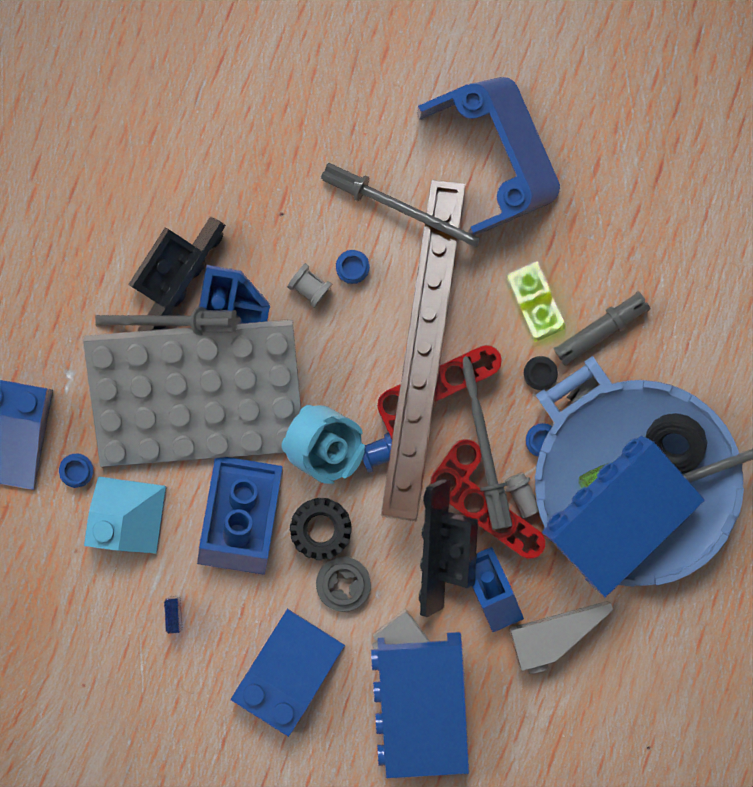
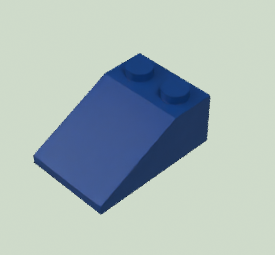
[0,380,53,490]
[197,457,283,575]
[230,608,345,737]

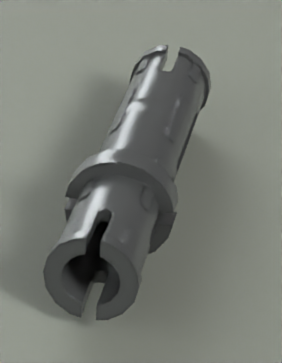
[553,291,651,366]

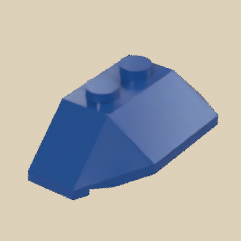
[199,265,270,324]

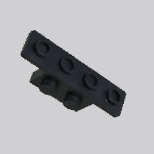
[128,217,226,332]
[419,479,478,617]

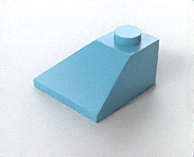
[84,477,166,554]

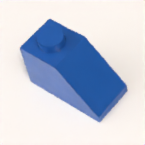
[472,547,524,632]

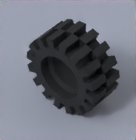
[290,498,352,560]

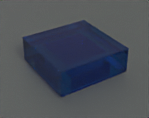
[164,596,183,634]

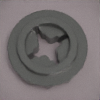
[316,556,371,612]

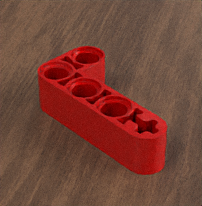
[377,345,502,439]
[430,439,546,559]

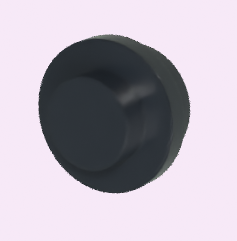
[523,356,558,390]

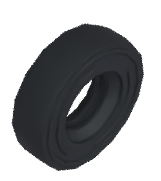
[645,413,707,474]

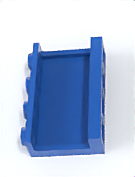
[542,436,705,597]
[371,632,469,778]

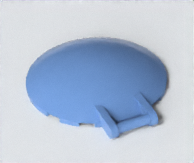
[535,356,744,587]

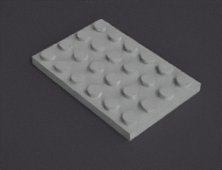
[83,320,301,467]

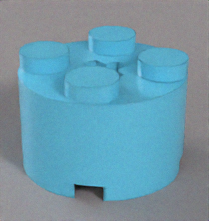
[282,405,365,484]

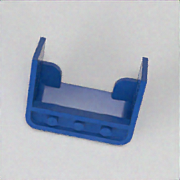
[417,77,560,236]

